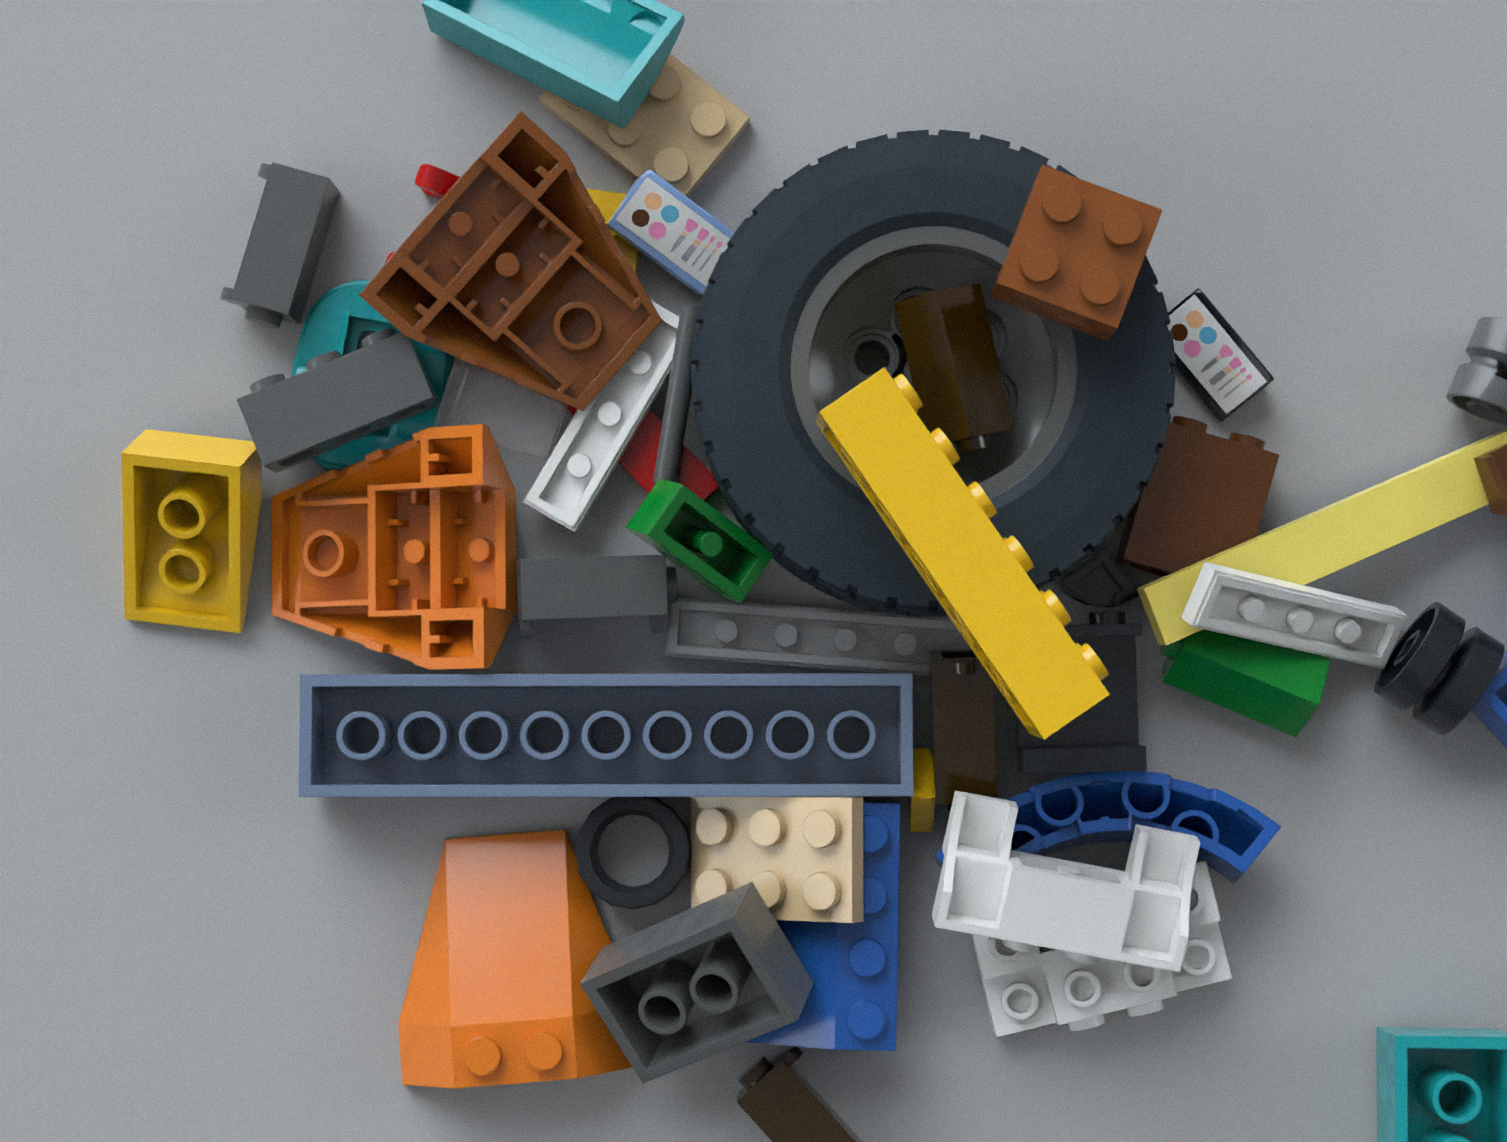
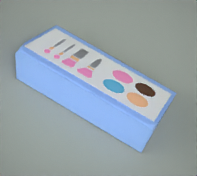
[606,170,735,296]

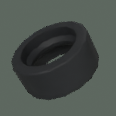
[575,797,691,910]

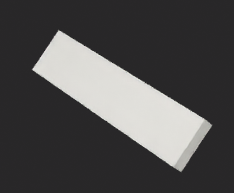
[523,301,679,534]
[1181,562,1408,669]

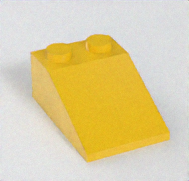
[121,429,262,633]

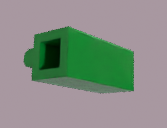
[1160,629,1330,737]

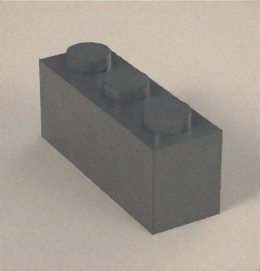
[237,328,441,473]

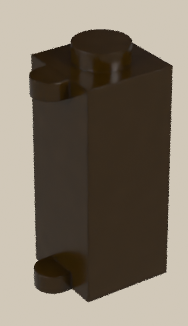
[895,284,1013,454]
[929,649,997,811]
[737,1046,863,1142]

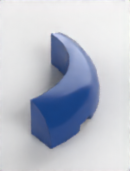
[934,771,1281,884]

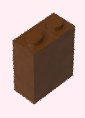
[1116,416,1279,577]

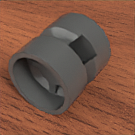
[1446,317,1507,425]

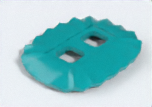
[291,279,454,470]

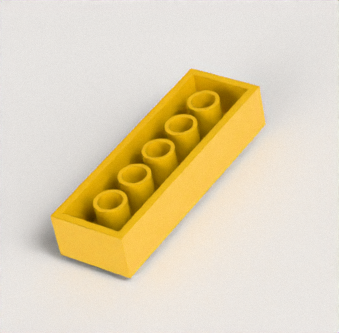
[816,367,1110,740]

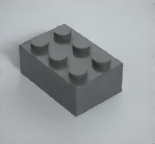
[580,882,814,1084]

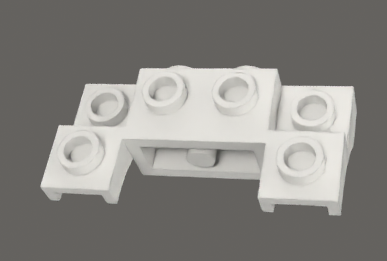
[932,790,1201,972]
[971,860,1232,1037]

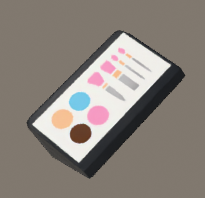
[1167,288,1274,422]

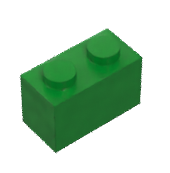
[625,478,773,604]

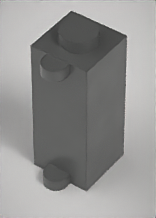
[220,162,340,329]
[516,554,677,638]

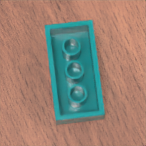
[1376,1027,1507,1142]

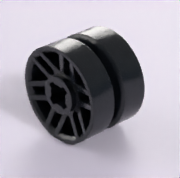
[1374,602,1505,736]

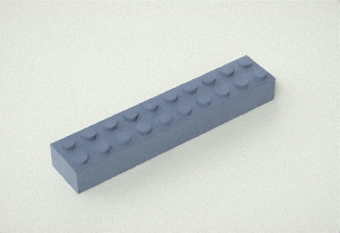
[299,673,913,797]

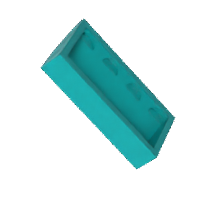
[422,0,685,129]

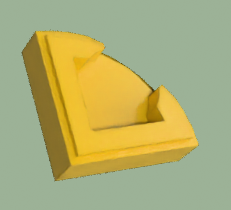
[908,748,935,832]

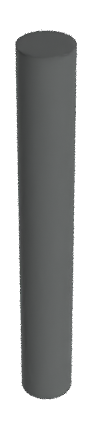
[653,305,700,483]

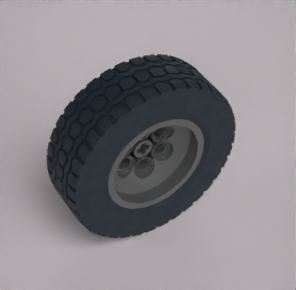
[691,130,1176,617]

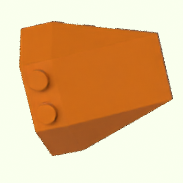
[272,424,517,670]
[398,829,633,1089]

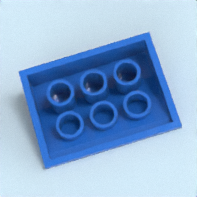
[746,801,900,1051]

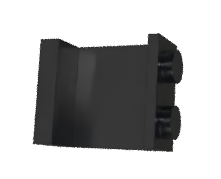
[1016,611,1147,774]

